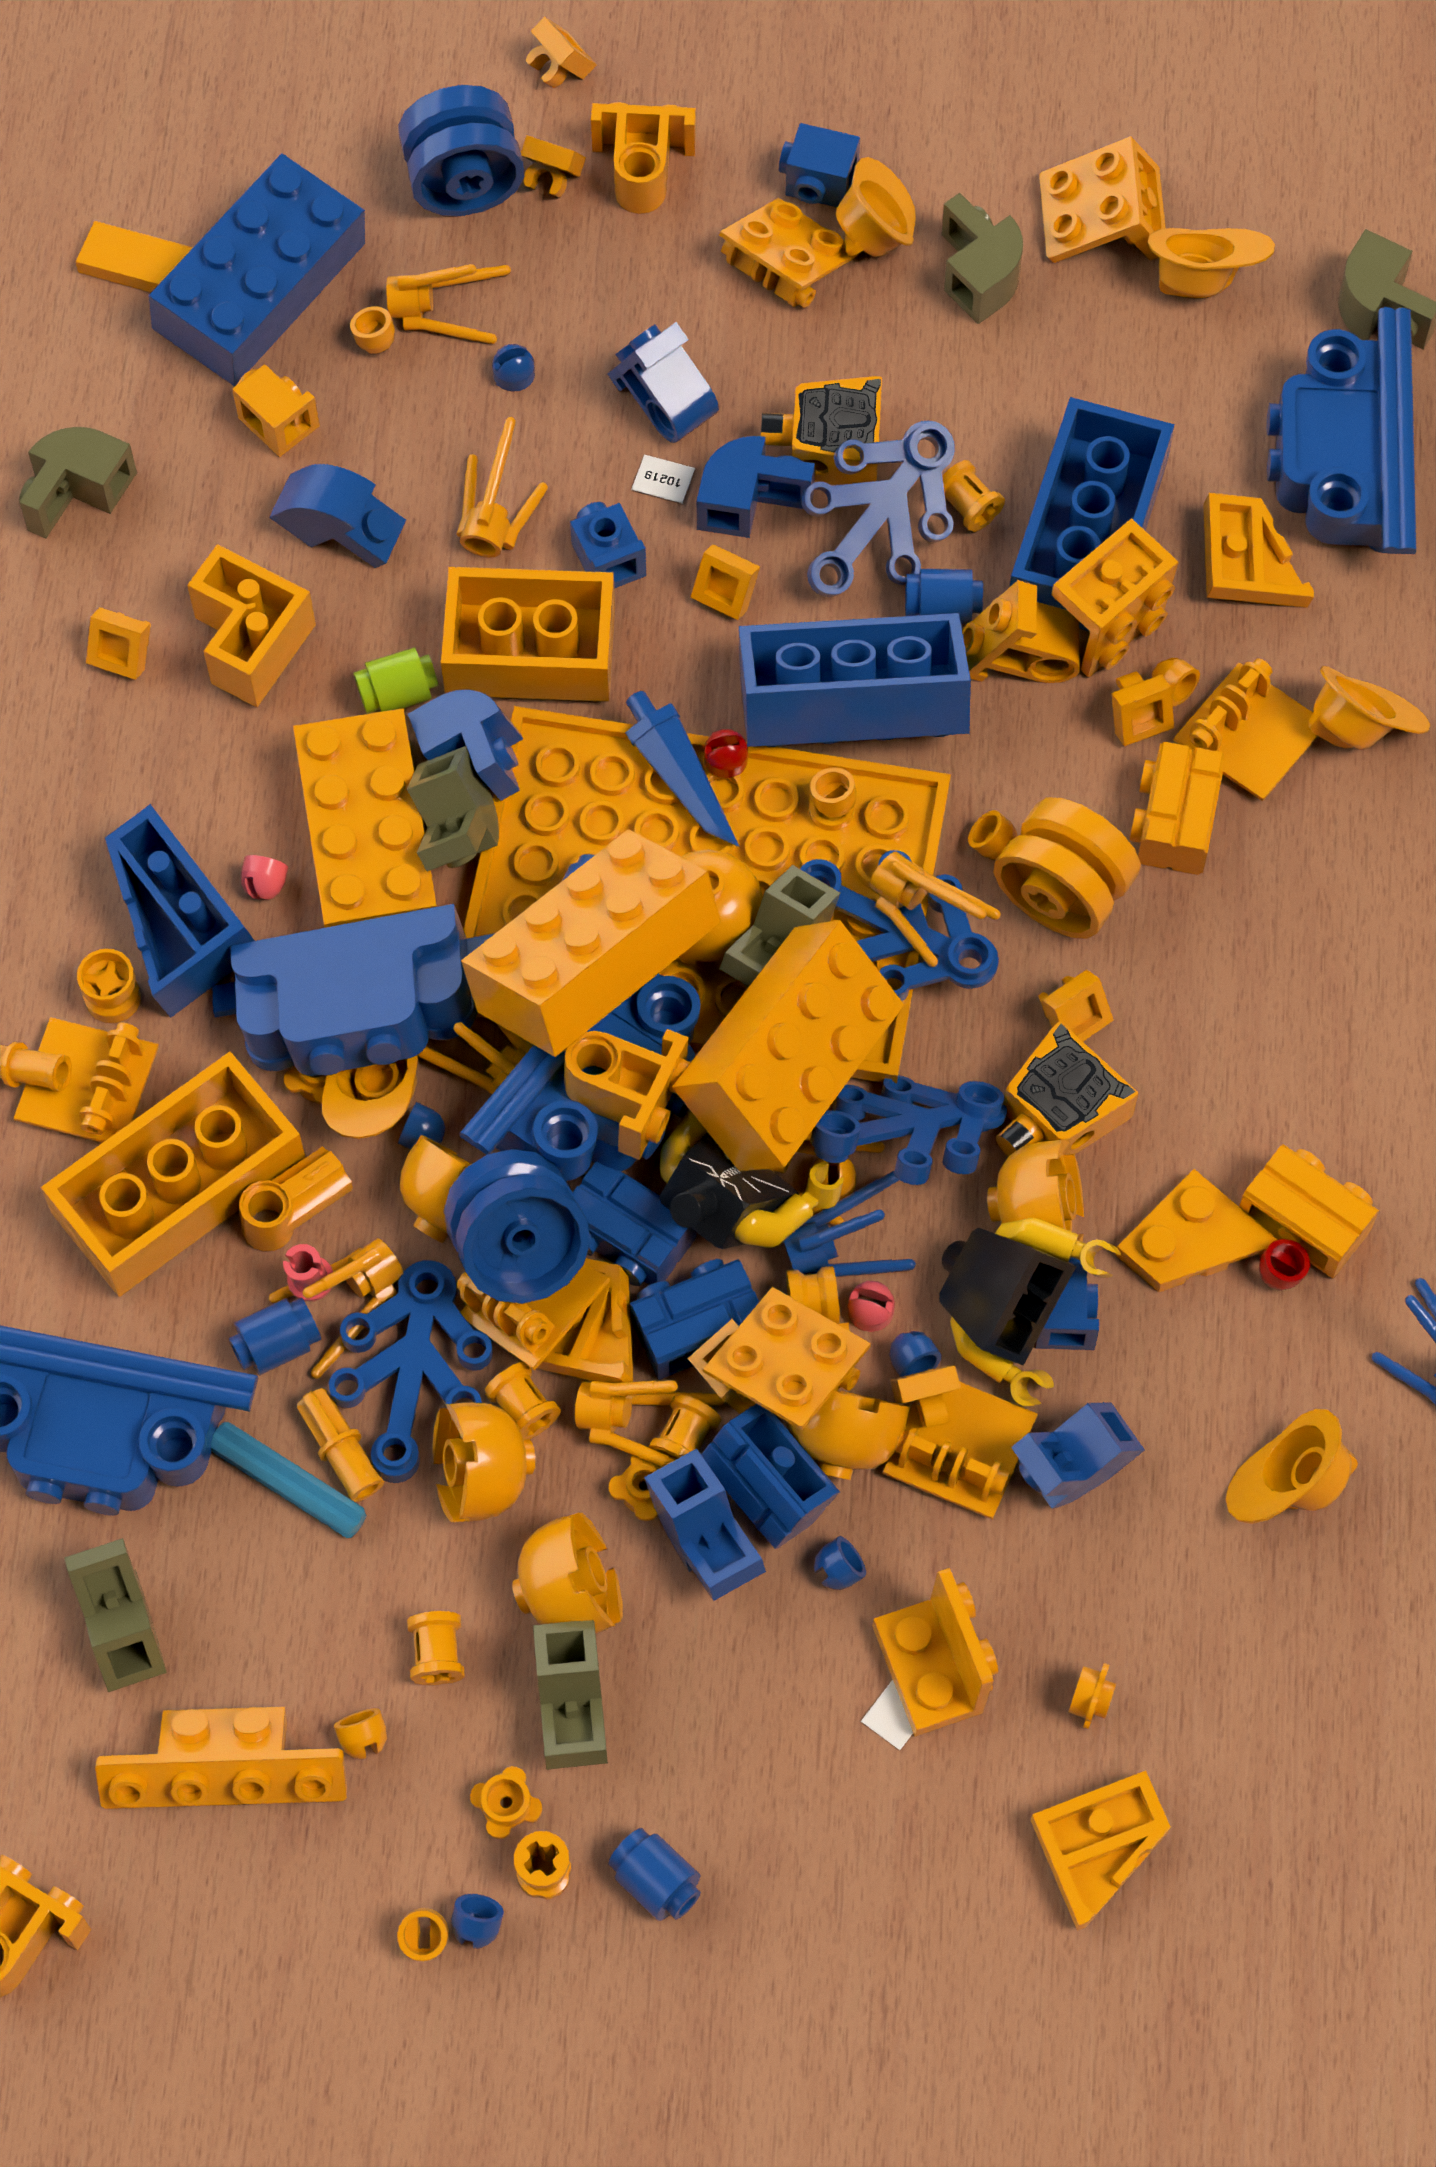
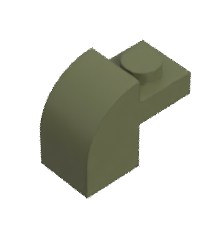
[941,193,1023,324]
[1338,229,1436,350]
[19,427,137,539]
[407,746,499,871]
[720,865,841,987]
[64,1538,167,1692]
[533,1620,608,1770]

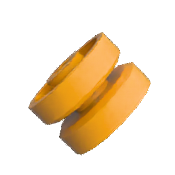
[993,797,1141,939]

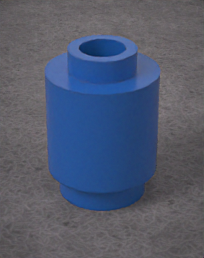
[905,569,983,624]
[229,1297,321,1376]
[608,1828,701,1921]

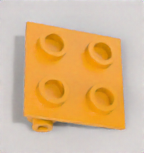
[719,197,859,308]
[1173,658,1318,802]
[13,1017,159,1143]
[457,1262,611,1370]
[703,1287,871,1430]
[882,1369,1038,1520]

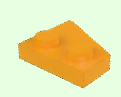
[1203,493,1314,608]
[1115,1169,1278,1293]
[537,1258,633,1383]
[1031,1770,1171,1931]

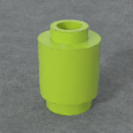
[353,647,439,714]

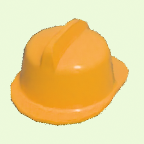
[835,157,916,257]
[1147,228,1275,298]
[1308,666,1430,750]
[322,1055,418,1139]
[1226,1409,1358,1524]

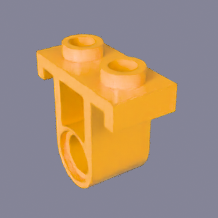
[591,102,696,214]
[962,580,1080,683]
[564,1029,691,1160]
[0,1854,92,1998]

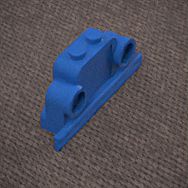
[1266,307,1416,554]
[212,904,495,1076]
[460,973,701,1181]
[0,1325,259,1516]

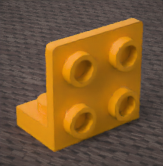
[1039,136,1166,263]
[1051,518,1179,677]
[872,1568,998,1737]

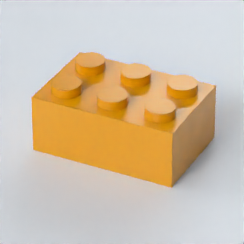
[441,567,615,701]

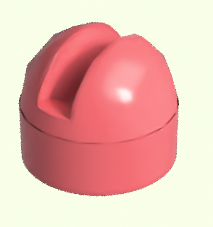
[241,855,288,900]
[847,1281,895,1332]

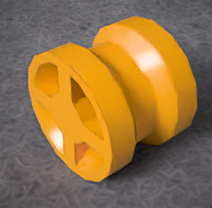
[786,1266,840,1324]

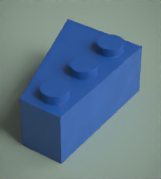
[105,804,255,1018]

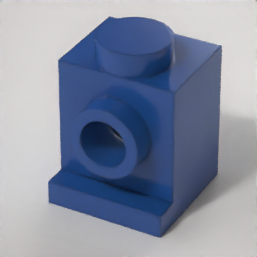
[570,502,647,589]
[1036,1257,1099,1350]

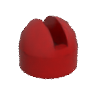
[704,729,748,778]
[1259,1239,1310,1291]

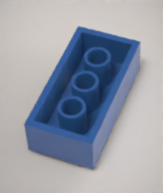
[148,153,365,386]
[1010,397,1175,632]
[739,613,971,747]

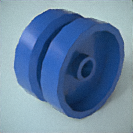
[398,85,524,216]
[444,1149,590,1304]

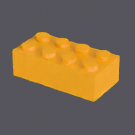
[293,708,437,928]
[461,829,721,1057]
[672,920,904,1171]
[41,1051,306,1297]

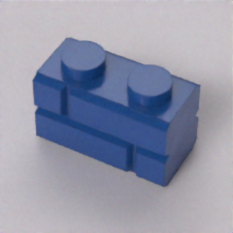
[573,1161,697,1287]
[630,1259,759,1380]
[701,1404,840,1549]

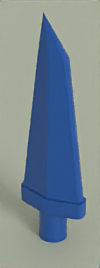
[625,691,740,847]

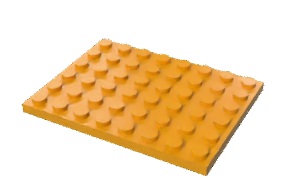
[463,706,951,1083]

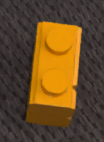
[1129,741,1226,875]
[1239,1144,1379,1279]

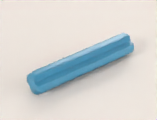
[211,1422,367,1538]

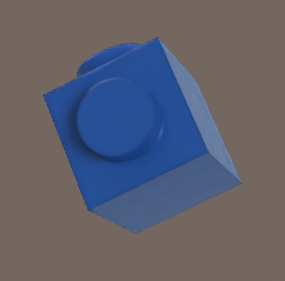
[779,123,860,207]

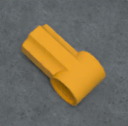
[239,1146,353,1252]

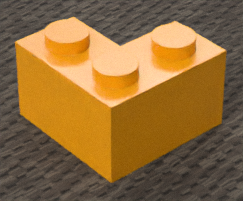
[187,544,316,707]

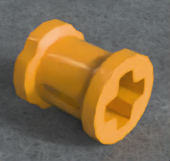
[942,460,1005,532]
[485,1362,561,1439]
[649,1394,722,1460]
[407,1611,465,1685]
[514,1831,571,1900]

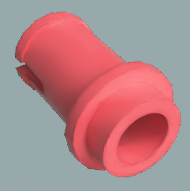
[283,1244,333,1302]

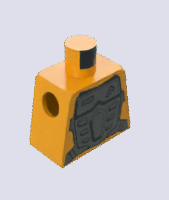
[761,376,882,485]
[996,1021,1139,1156]

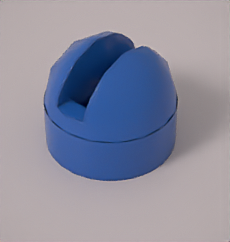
[492,344,535,392]
[398,1102,445,1149]
[889,1331,942,1377]
[814,1536,866,1590]
[451,1894,504,1949]

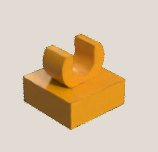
[526,16,597,88]
[521,135,586,198]
[690,544,760,620]
[86,607,151,680]
[1111,671,1174,747]
[1038,969,1114,1042]
[890,1365,961,1428]

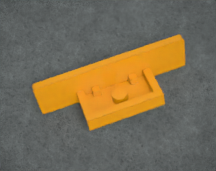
[95,1707,347,1809]

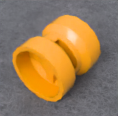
[77,949,141,1023]

